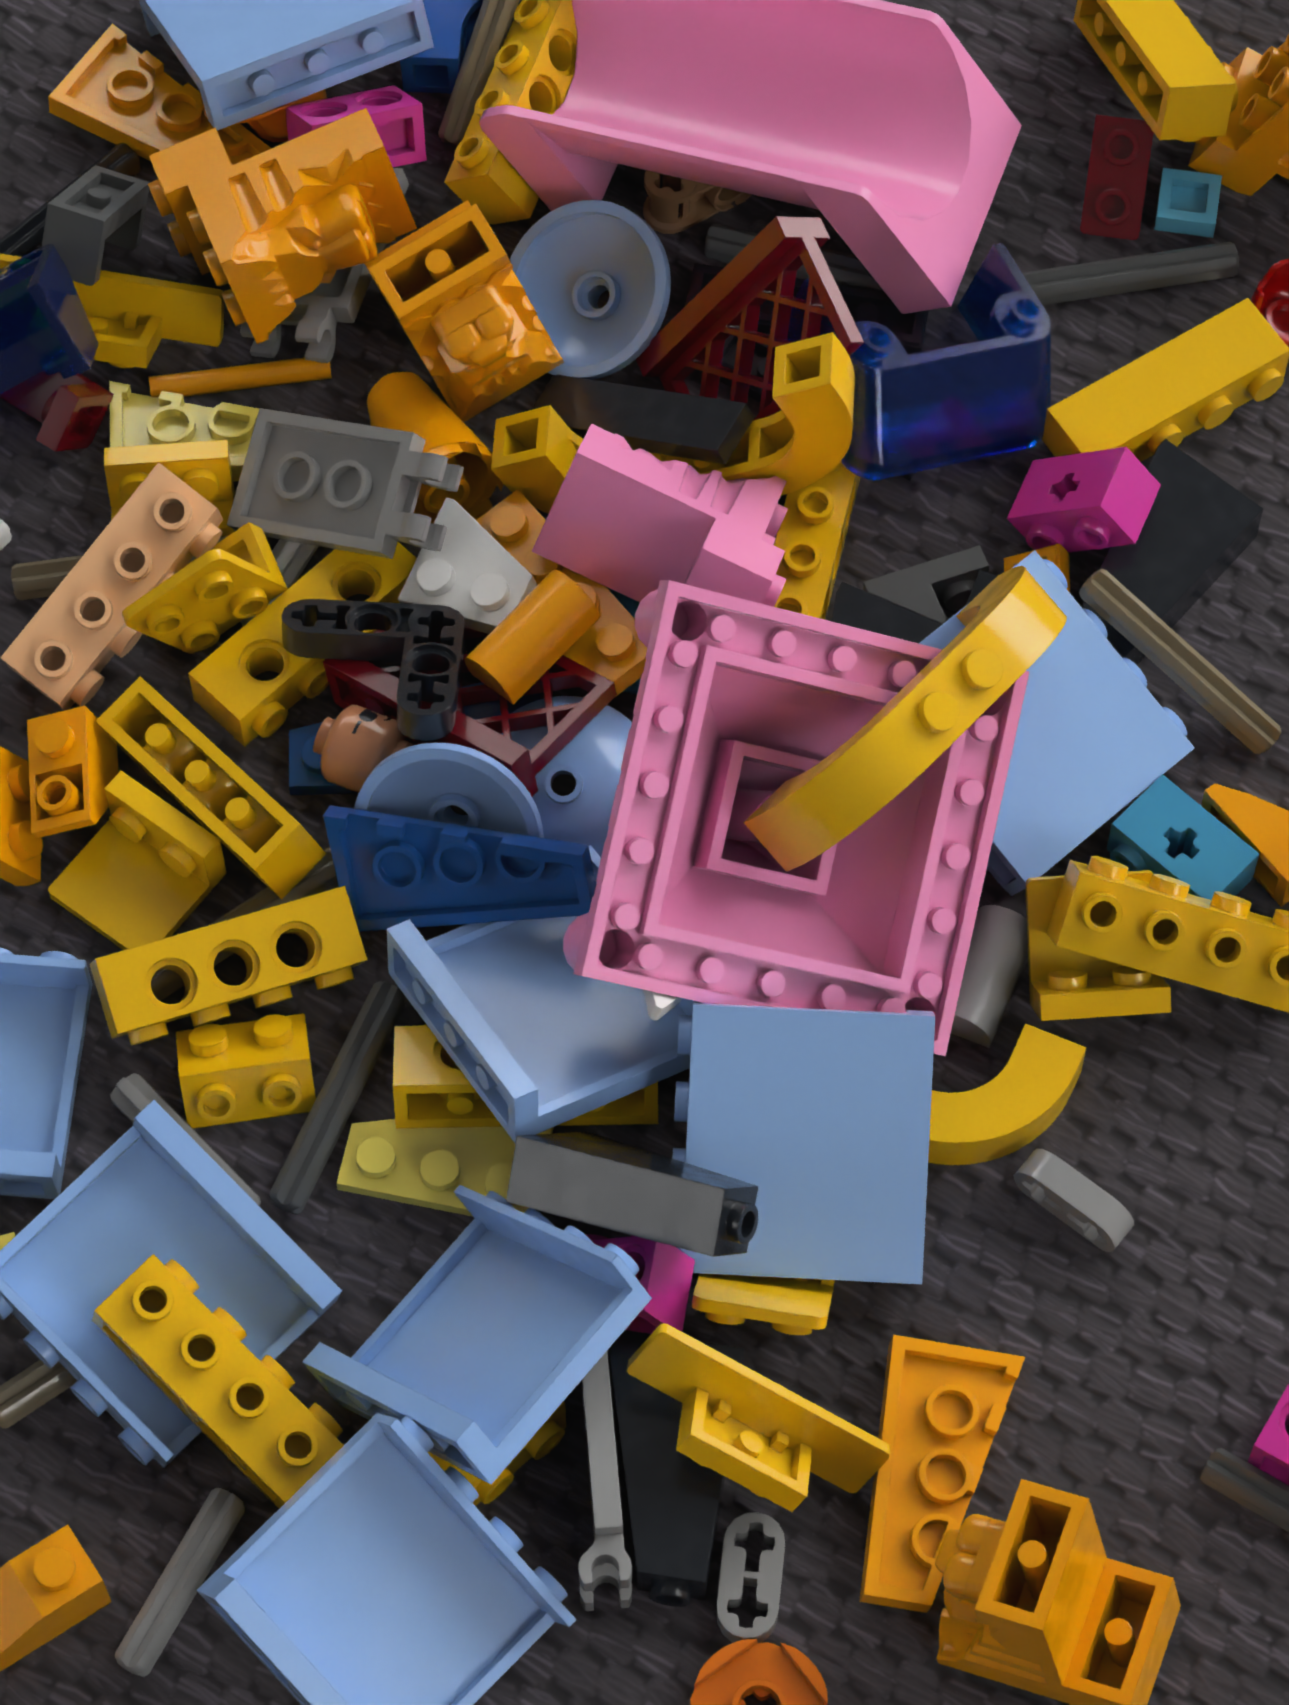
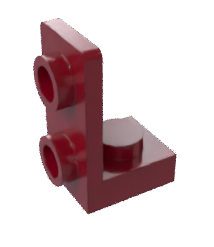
[1080,114,1154,240]
[0,338,114,451]

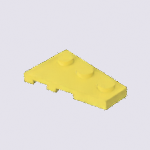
[109,381,259,482]
[336,1119,554,1217]

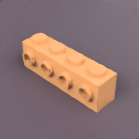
[0,462,223,710]

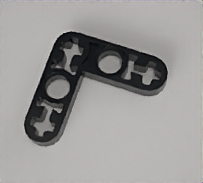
[281,599,465,741]

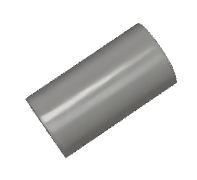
[951,905,1028,1048]

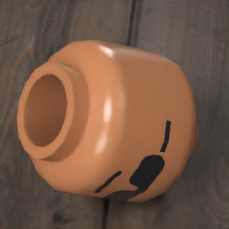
[313,705,413,793]

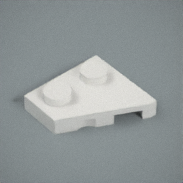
[398,497,538,634]

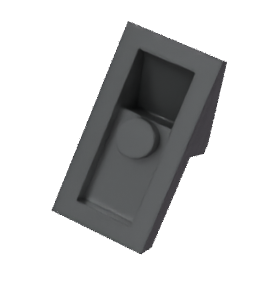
[863,545,989,624]

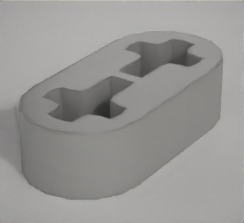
[1013,1149,1134,1252]
[716,1512,785,1643]

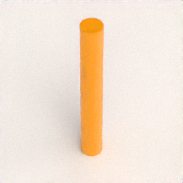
[149,358,332,398]

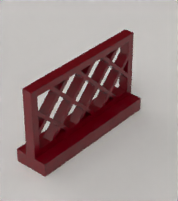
[636,216,864,420]
[323,628,617,797]

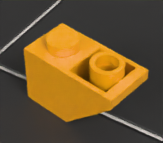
[27,705,119,838]

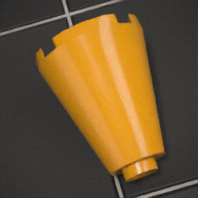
[367,372,504,524]

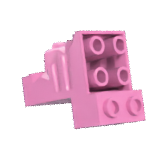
[532,424,788,607]

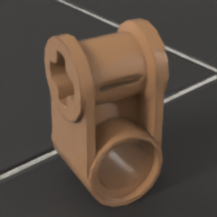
[643,170,752,234]

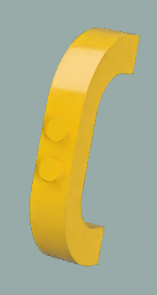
[491,332,855,514]
[743,566,1067,872]
[928,1023,1086,1165]

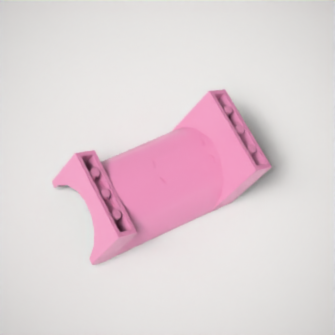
[479,0,1022,314]

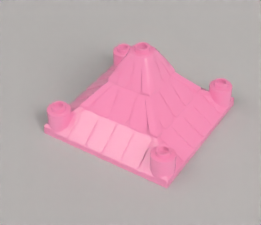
[563,580,1029,1056]

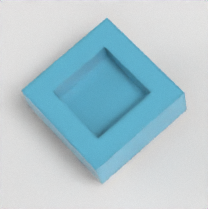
[1154,168,1222,238]

